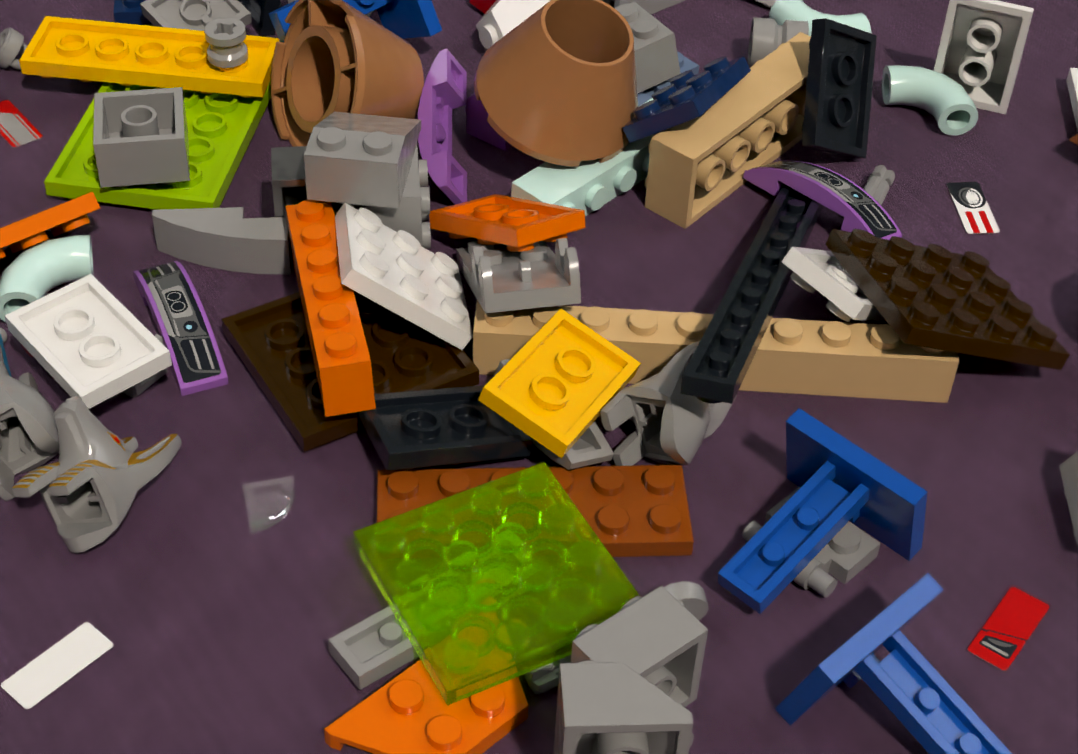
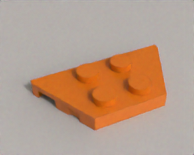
[324,609,528,754]

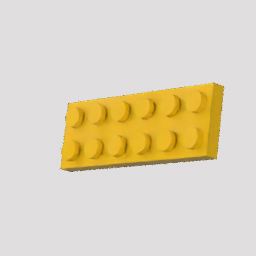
[19,16,280,98]

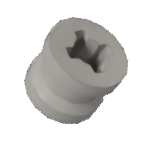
[204,17,248,68]

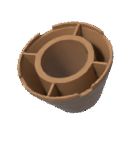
[271,0,424,147]
[474,0,638,167]

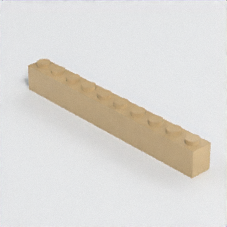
[473,300,959,403]

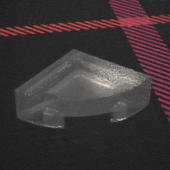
[242,476,295,534]

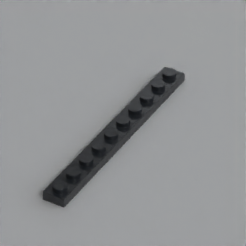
[680,184,823,404]

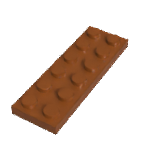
[377,465,694,562]

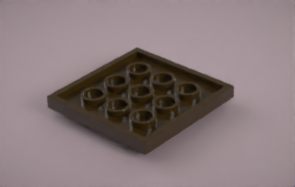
[825,229,1070,370]
[221,290,479,452]

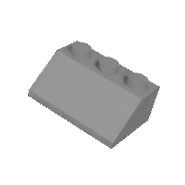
[554,660,693,754]

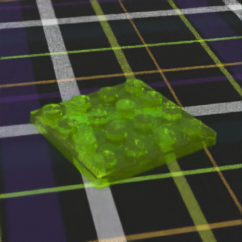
[353,462,640,706]

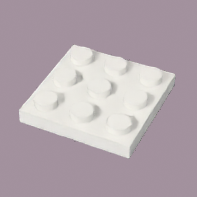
[335,203,473,350]

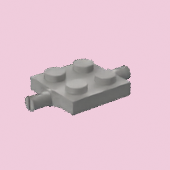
[140,0,252,31]

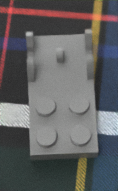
[456,238,581,313]

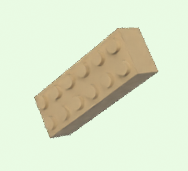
[645,32,811,229]

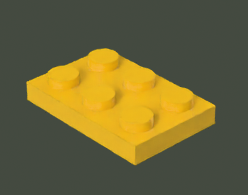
[478,309,641,459]

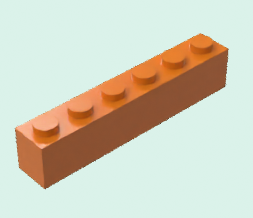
[285,200,376,417]

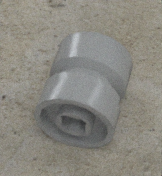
[748,17,809,67]

